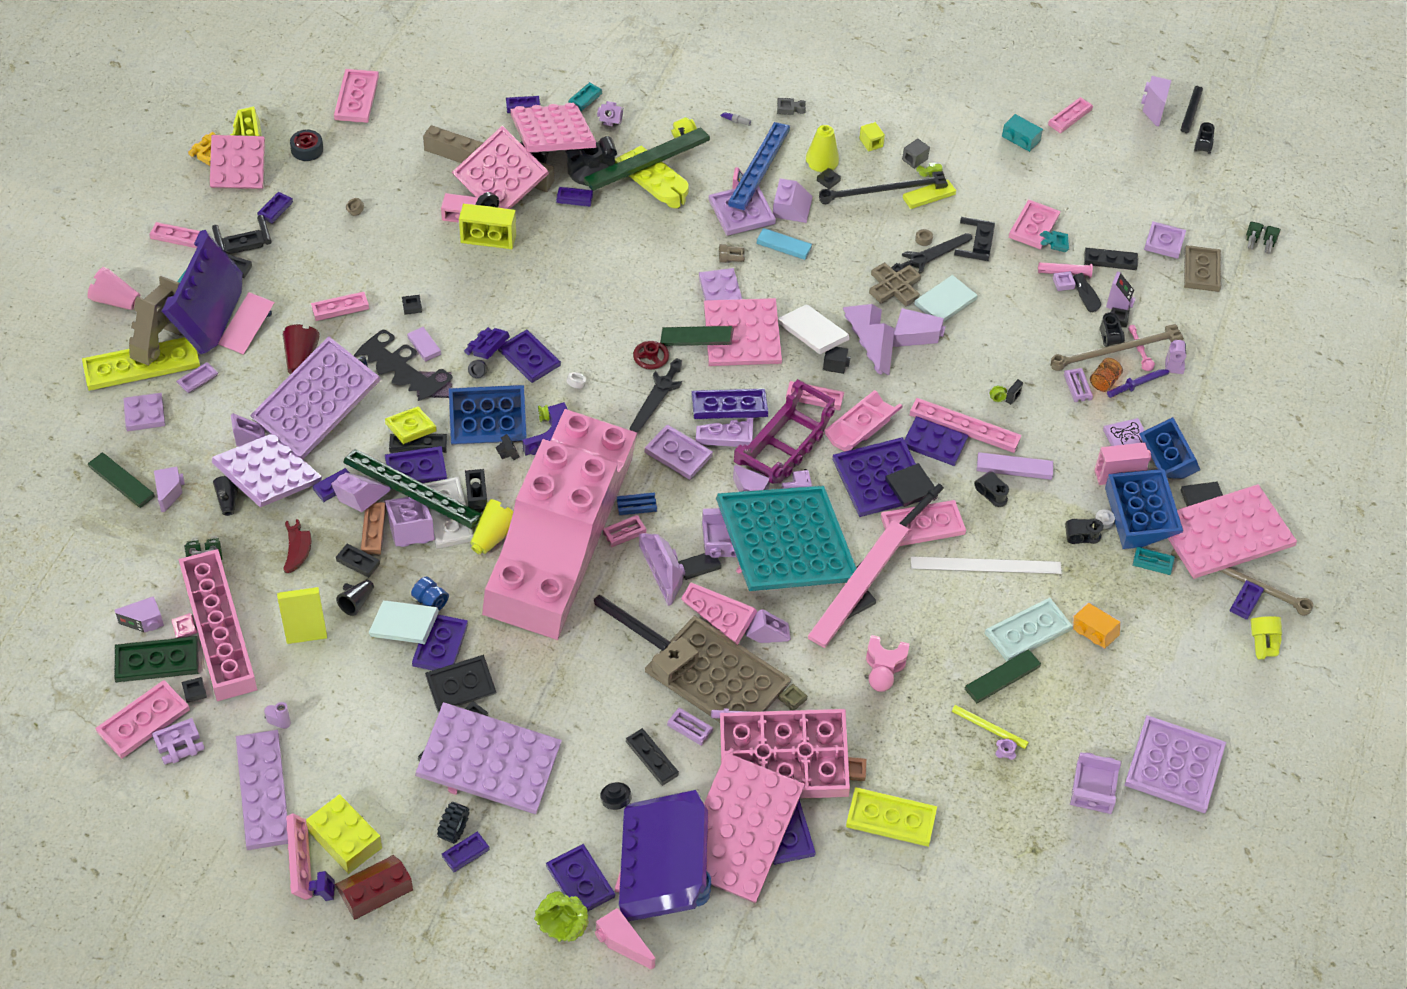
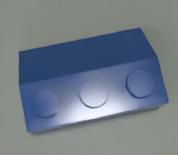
[1139,417,1200,479]

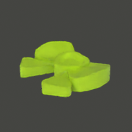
[916,163,943,177]

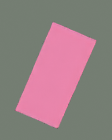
[218,292,275,355]

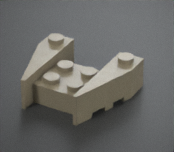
[129,276,182,366]

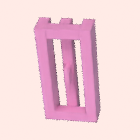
[603,515,646,547]

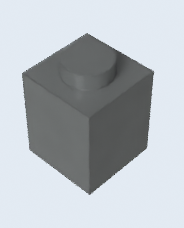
[902,138,930,169]

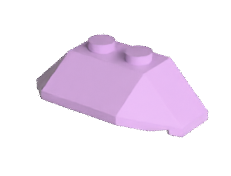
[639,533,685,606]

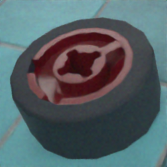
[290,129,323,161]

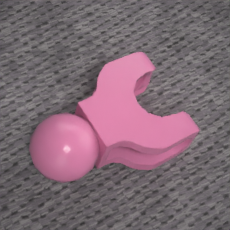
[866,635,909,692]

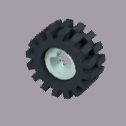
[437,801,470,844]

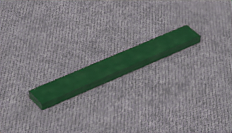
[584,127,710,191]
[343,449,482,529]

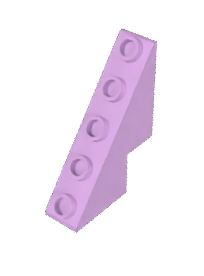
[843,304,894,375]

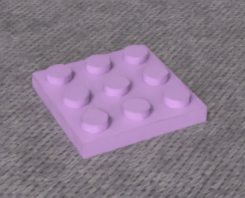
[708,186,776,236]

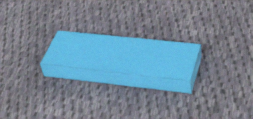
[756,228,812,260]

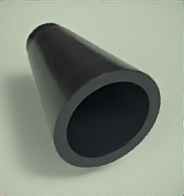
[213,476,238,516]
[336,579,374,616]

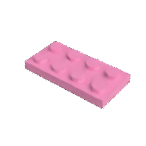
[334,69,379,123]
[881,500,966,546]
[95,680,190,759]

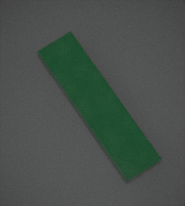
[660,326,734,346]
[88,452,155,508]
[965,649,1041,704]

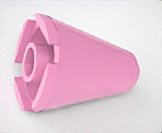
[87,267,141,310]

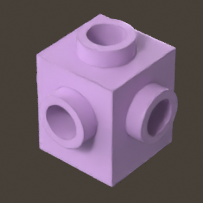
[597,101,624,126]

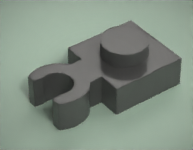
[777,98,806,115]

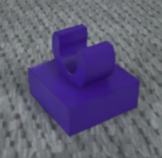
[309,871,335,901]

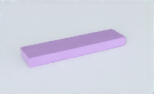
[977,452,1053,480]

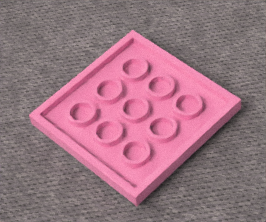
[452,126,549,209]
[704,298,782,366]

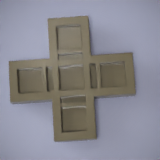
[869,262,921,306]

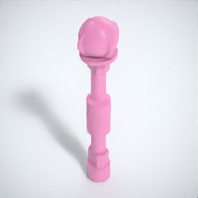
[1128,325,1155,371]

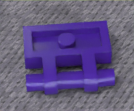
[464,327,510,360]

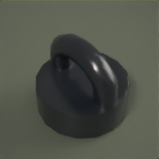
[468,360,488,378]

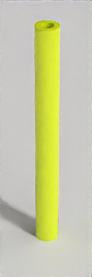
[952,705,1029,749]

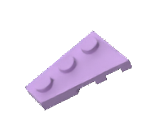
[696,418,753,447]

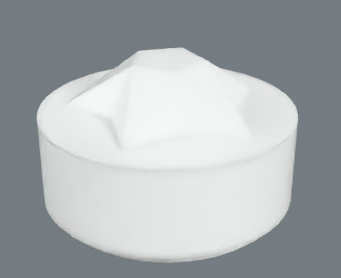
[566,372,586,389]
[1095,509,1115,529]

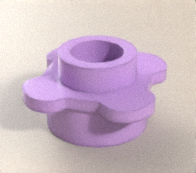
[995,739,1017,760]

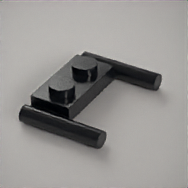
[212,215,272,255]
[954,217,995,261]

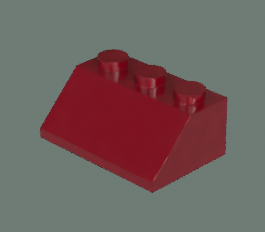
[335,855,413,920]

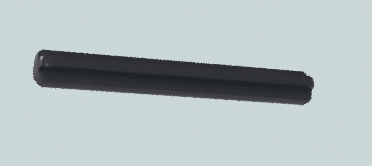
[594,595,671,651]

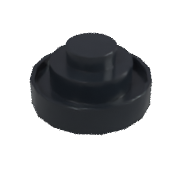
[475,192,499,208]
[600,782,632,810]

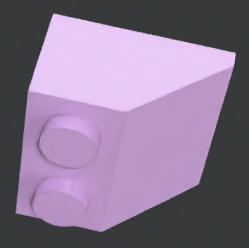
[1141,76,1171,126]
[773,178,813,223]
[331,473,391,512]

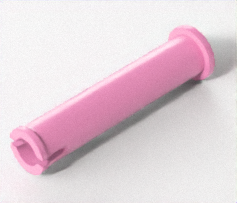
[1038,262,1093,278]

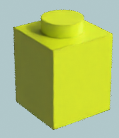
[859,122,885,152]

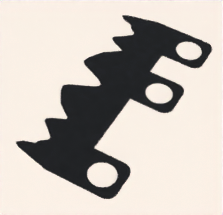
[354,329,453,401]

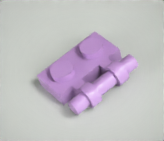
[152,718,205,765]

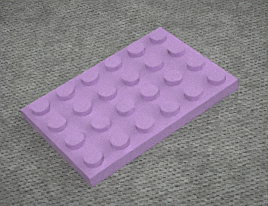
[250,336,381,459]
[415,702,562,814]

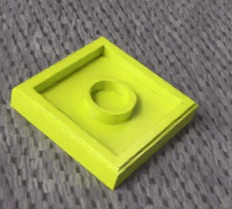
[385,406,437,444]

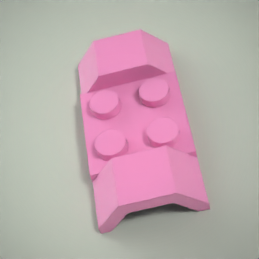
[824,390,902,452]

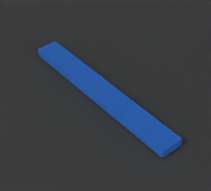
[728,122,790,210]

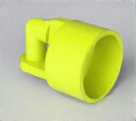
[1250,616,1282,659]

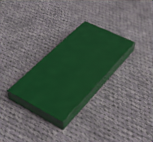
[114,636,199,683]

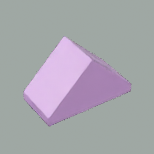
[231,413,265,447]

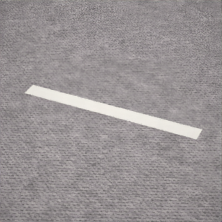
[911,557,1062,574]

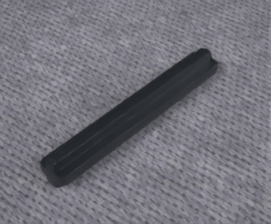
[1180,85,1203,134]

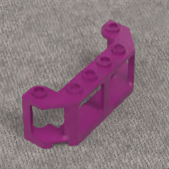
[734,379,836,484]

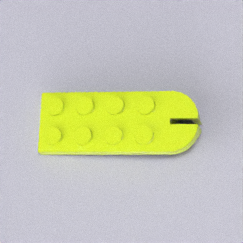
[615,145,689,209]

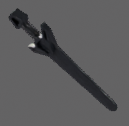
[891,233,972,274]
[630,358,682,433]

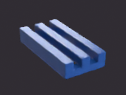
[616,492,657,516]

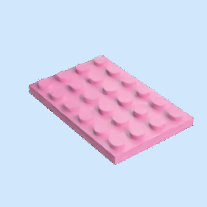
[511,103,596,153]
[1168,484,1297,579]
[704,752,805,903]

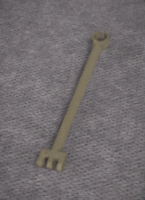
[1050,324,1184,371]
[1171,549,1313,616]

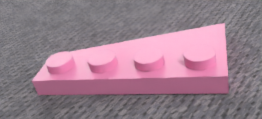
[681,583,757,645]

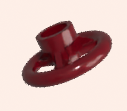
[633,341,669,370]

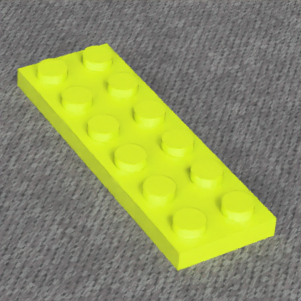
[82,337,200,391]

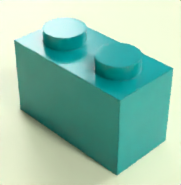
[1002,114,1043,152]

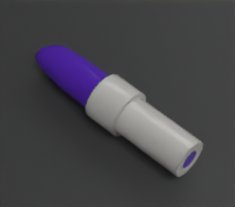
[720,112,751,126]

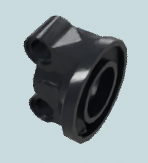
[565,136,617,186]

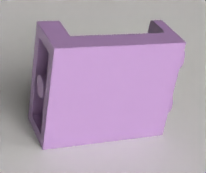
[702,508,737,558]
[1070,752,1121,814]

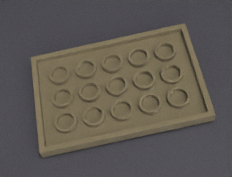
[645,615,791,723]

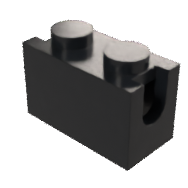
[465,469,487,513]

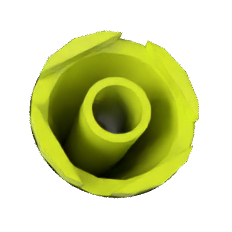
[805,125,839,172]
[470,499,514,554]

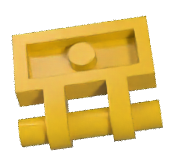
[188,132,216,166]

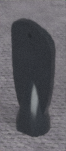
[1073,273,1101,312]

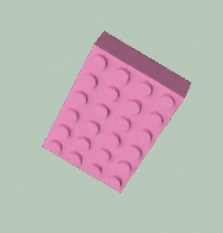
[720,709,850,798]

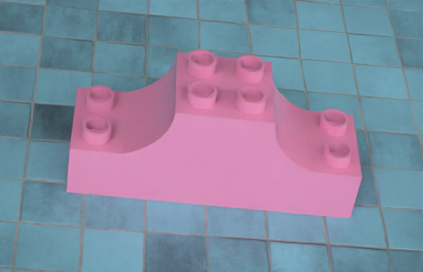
[482,409,637,640]

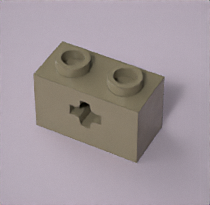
[652,637,699,685]

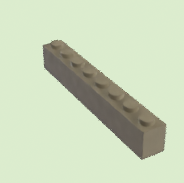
[423,125,555,192]

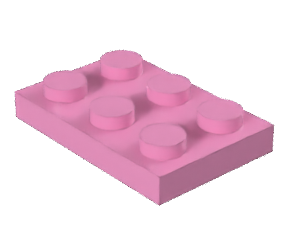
[1008,199,1061,249]

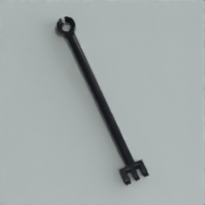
[819,171,948,205]

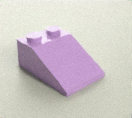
[384,497,435,547]

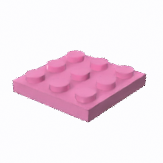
[210,135,265,189]

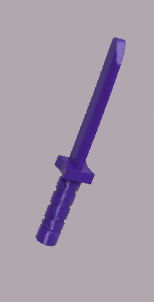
[1107,369,1169,398]

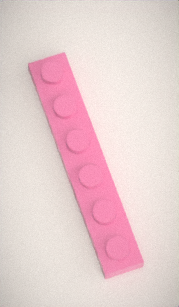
[909,398,1021,453]

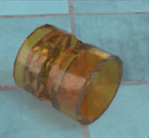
[1090,358,1123,392]

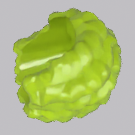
[534,891,589,942]

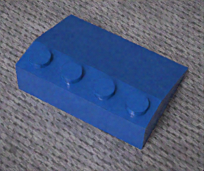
[449,385,527,445]
[1105,469,1183,549]

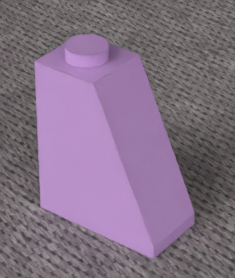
[893,308,946,347]

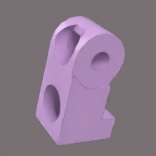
[1165,340,1186,374]

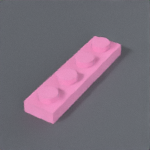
[286,813,313,900]

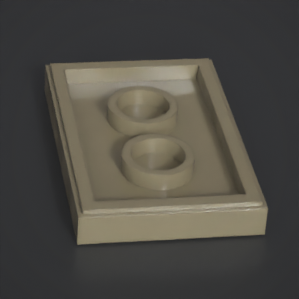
[1184,245,1221,292]

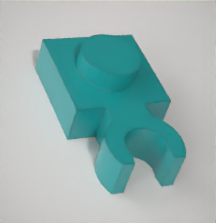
[1039,231,1069,252]

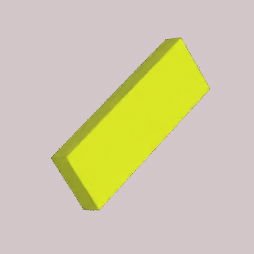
[903,179,956,209]

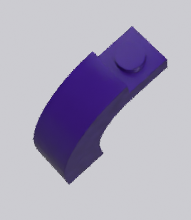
[523,402,568,456]

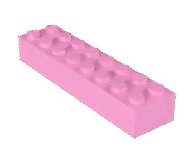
[178,549,257,701]

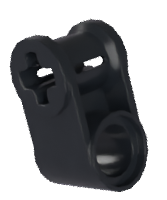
[1194,122,1215,154]
[1099,312,1125,347]
[974,471,1009,507]
[1065,519,1104,544]

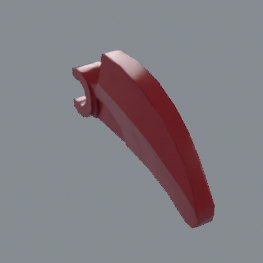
[283,519,312,573]

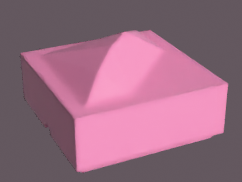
[172,613,197,638]

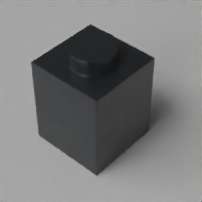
[823,347,851,374]

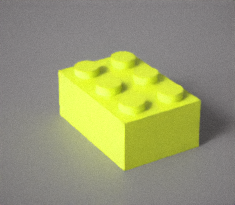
[459,203,516,250]
[306,794,382,874]

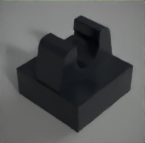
[495,434,520,461]

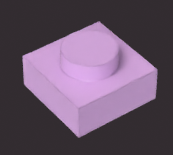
[1053,271,1076,291]

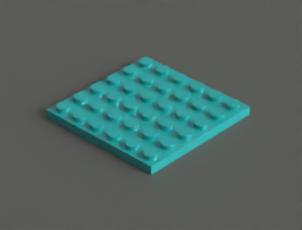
[716,486,857,591]

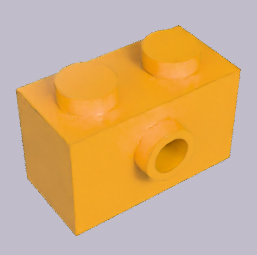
[1073,603,1120,649]

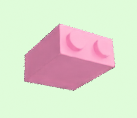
[1094,443,1151,485]

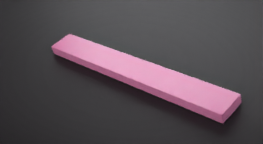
[808,520,909,648]

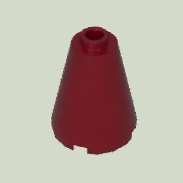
[282,324,320,375]

